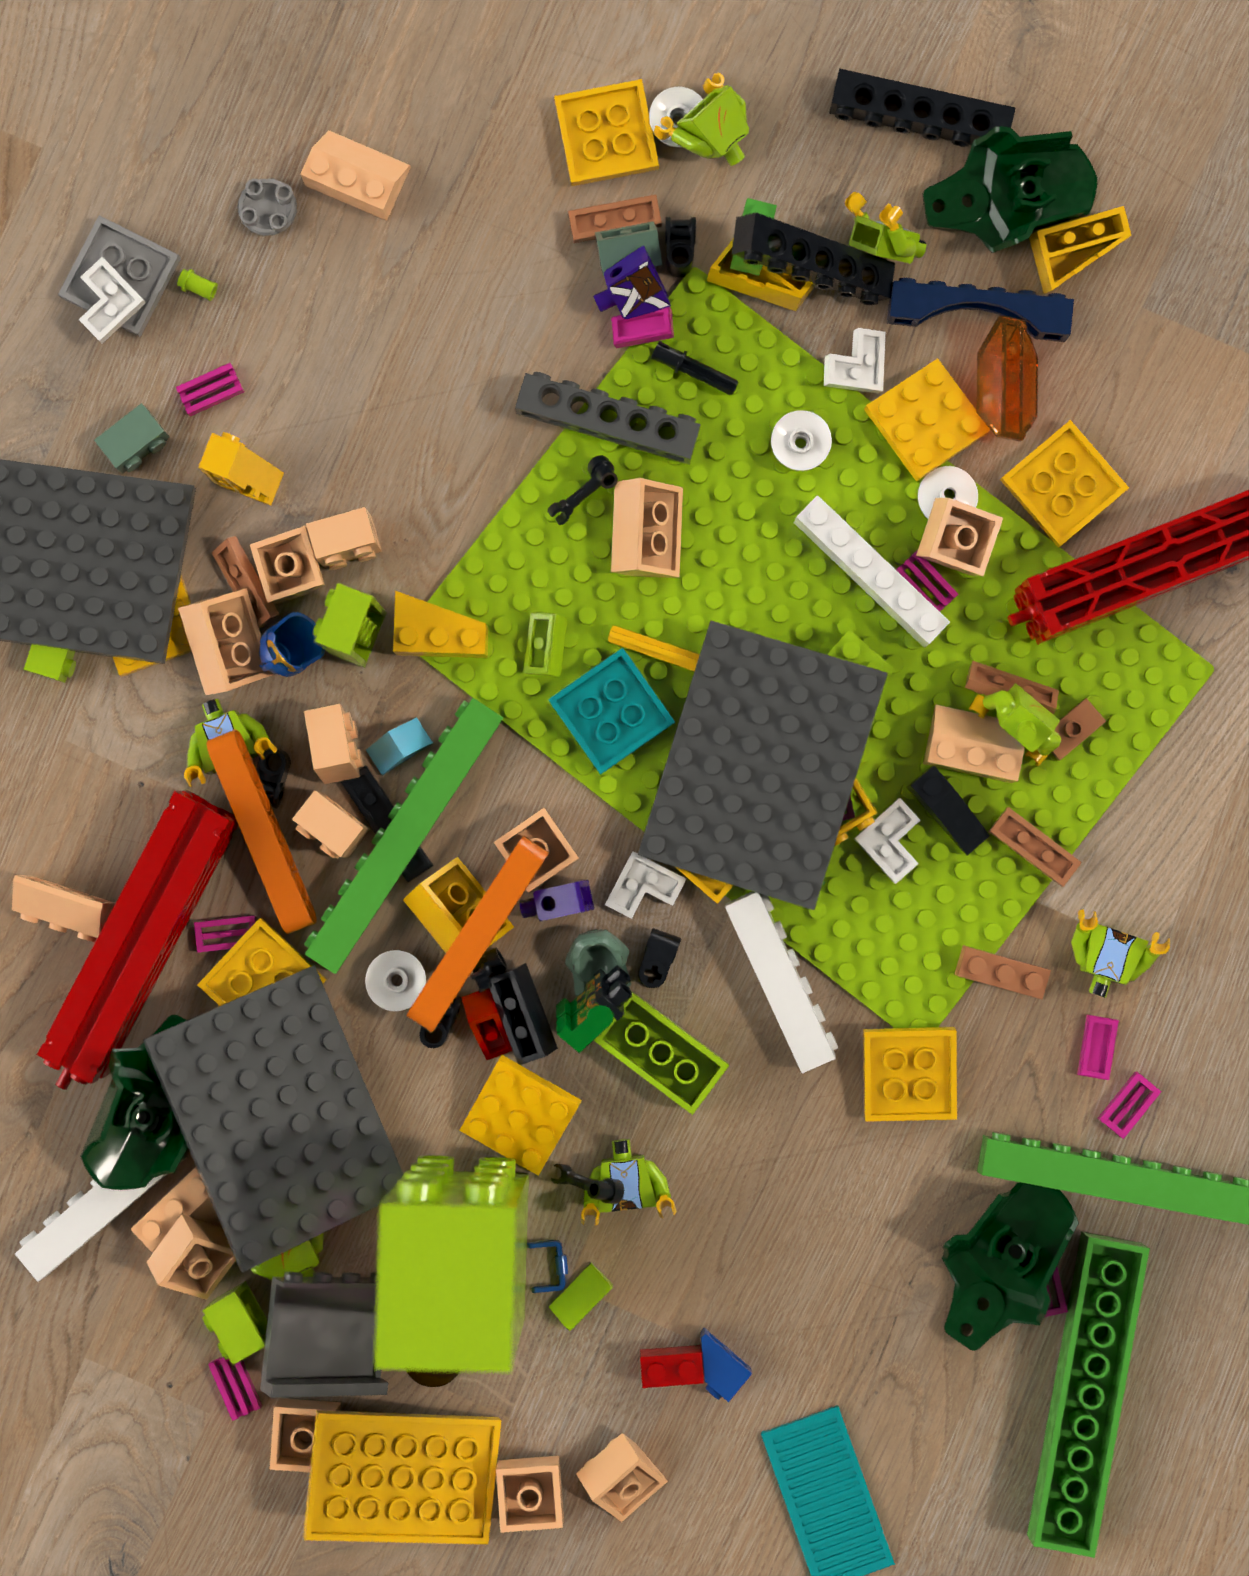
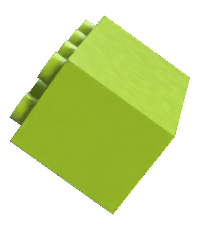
[374,1155,529,1373]

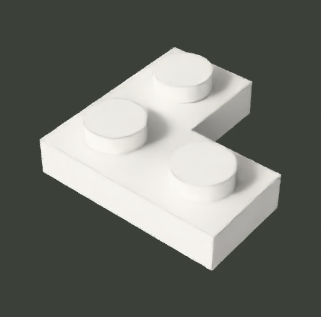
[79,257,146,344]
[824,328,885,393]
[854,798,920,884]
[605,851,686,919]

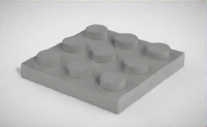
[58,215,181,337]

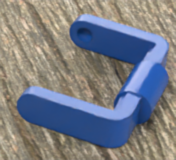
[527,1240,568,1293]

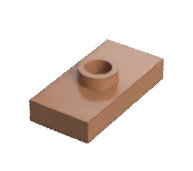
[1051,698,1106,761]

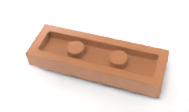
[568,194,662,243]
[211,536,279,629]
[965,661,1059,714]
[988,807,1082,887]
[955,945,1051,1000]

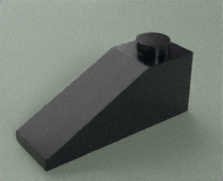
[907,765,990,856]

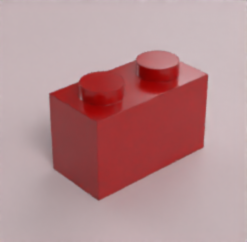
[640,1345,704,1388]

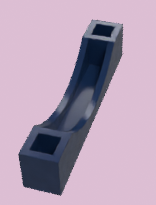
[887,278,1074,342]

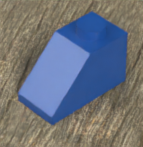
[700,1328,752,1402]

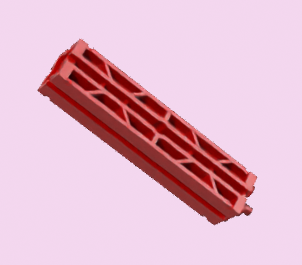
[1007,490,1249,645]
[36,790,238,1090]

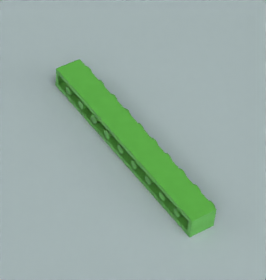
[304,698,503,974]
[977,1132,1249,1225]

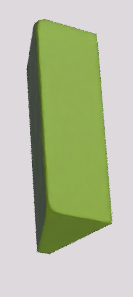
[523,613,567,677]
[548,1263,613,1331]

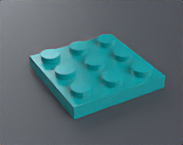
[548,648,675,775]

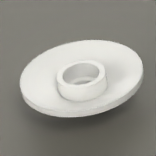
[649,87,703,147]
[771,410,832,471]
[918,466,978,519]
[365,950,426,1011]

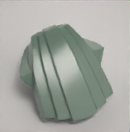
[565,929,632,996]

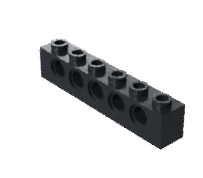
[829,68,1016,147]
[732,212,895,305]

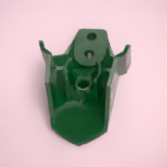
[922,126,1098,253]
[80,1014,188,1190]
[942,1182,1079,1351]

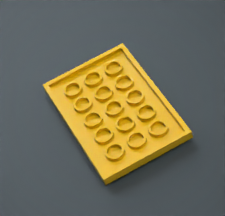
[303,1410,502,1544]

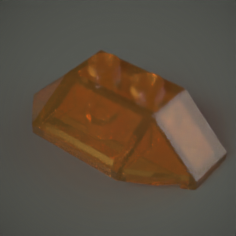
[976,316,1038,441]

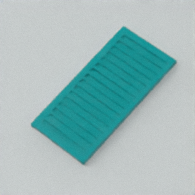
[761,1405,895,1576]

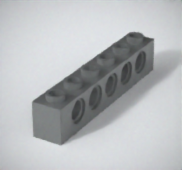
[515,372,700,465]

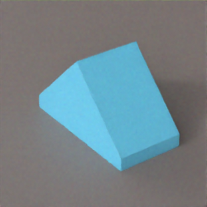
[366,718,433,776]

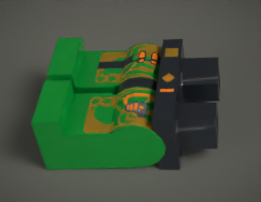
[556,965,632,1053]

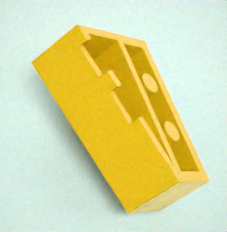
[1029,206,1132,294]
[707,238,815,311]
[198,432,284,506]
[393,591,488,658]

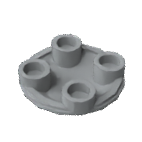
[238,178,297,236]

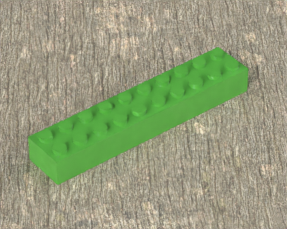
[1027,1231,1150,1558]

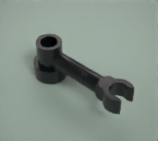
[548,455,618,525]
[471,948,508,993]
[551,1164,624,1204]

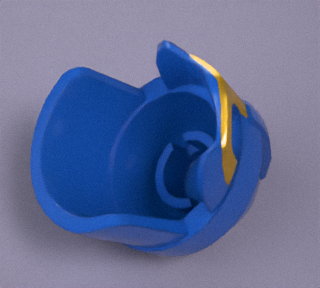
[259,612,325,677]

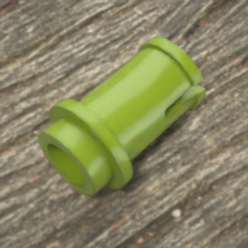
[177,269,218,301]

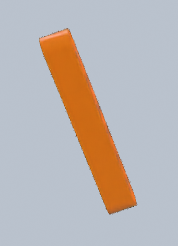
[206,729,317,934]
[406,836,549,1032]

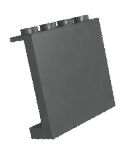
[260,1272,388,1398]

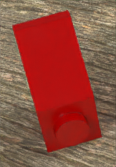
[462,988,513,1060]

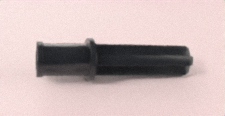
[651,341,738,395]

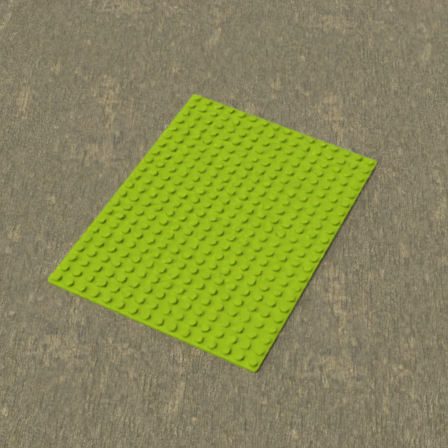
[420,267,1214,1028]

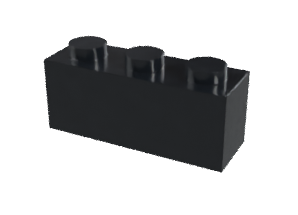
[490,963,558,1065]

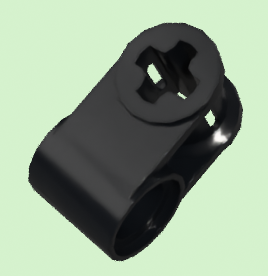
[665,217,696,278]
[256,749,291,809]
[638,928,681,988]
[419,996,462,1049]

